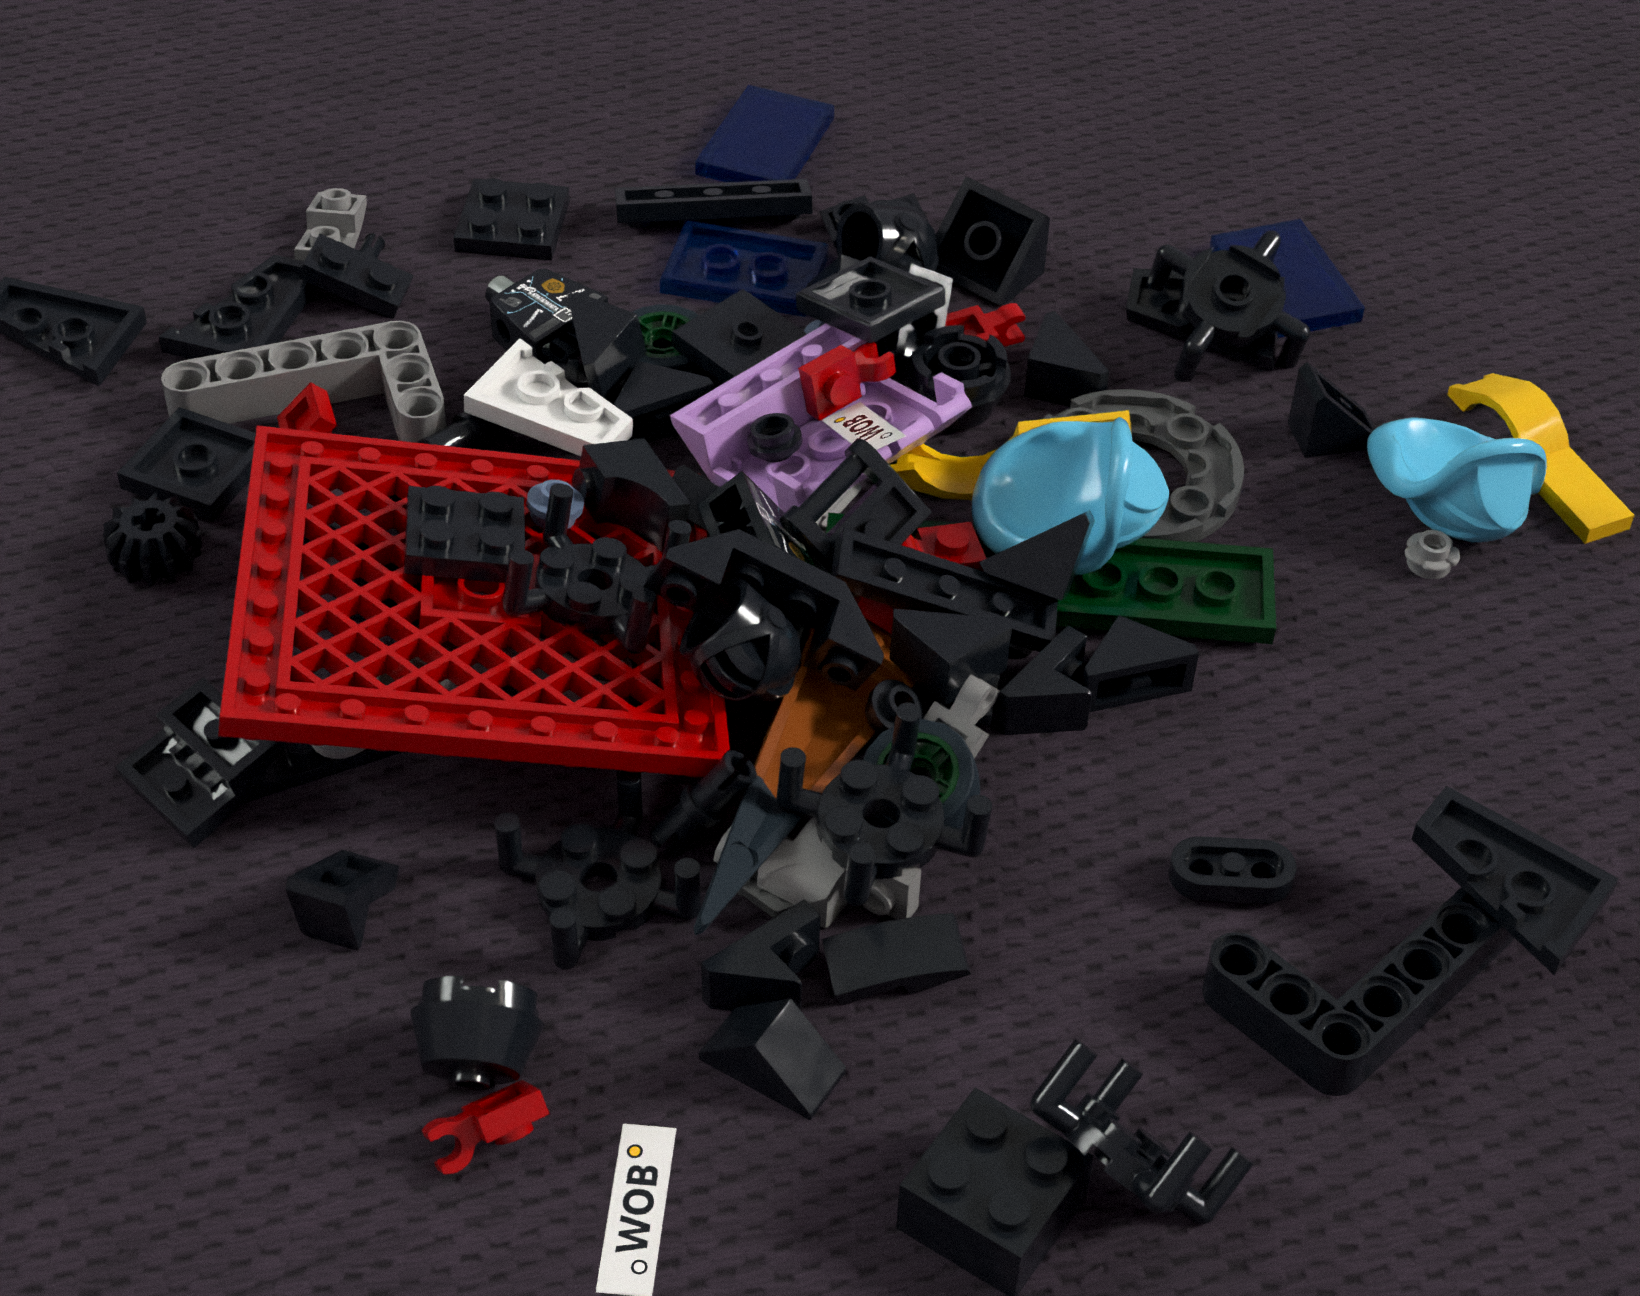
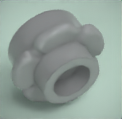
[1405,530,1460,579]

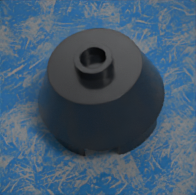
[905,325,1011,430]
[410,976,544,1090]

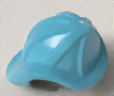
[971,417,1169,575]
[1367,417,1547,542]

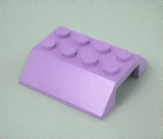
[670,323,972,512]

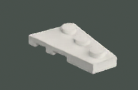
[464,338,633,456]

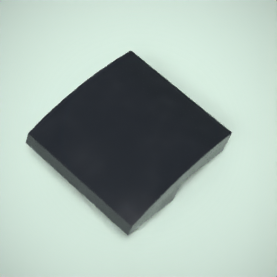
[115,677,280,848]

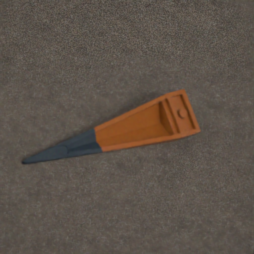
[694,618,916,935]

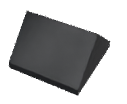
[934,176,1050,306]

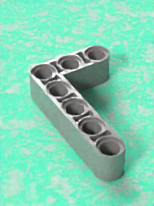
[161,321,447,443]

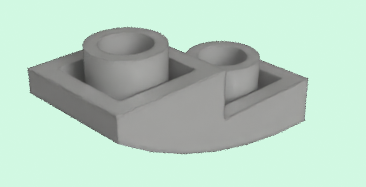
[294,188,367,261]

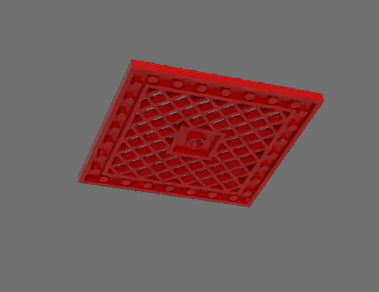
[218,426,730,778]

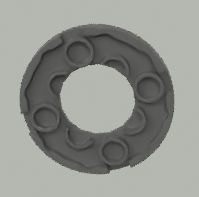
[1043,389,1244,542]

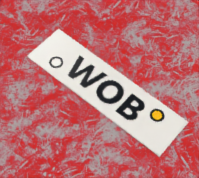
[822,402,906,450]
[596,1124,676,1296]

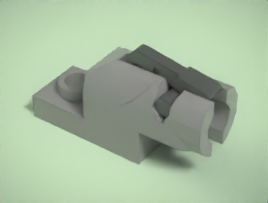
[713,817,921,928]

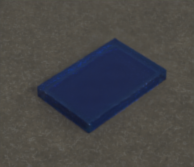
[695,85,835,182]
[1209,219,1365,338]
[660,221,829,317]

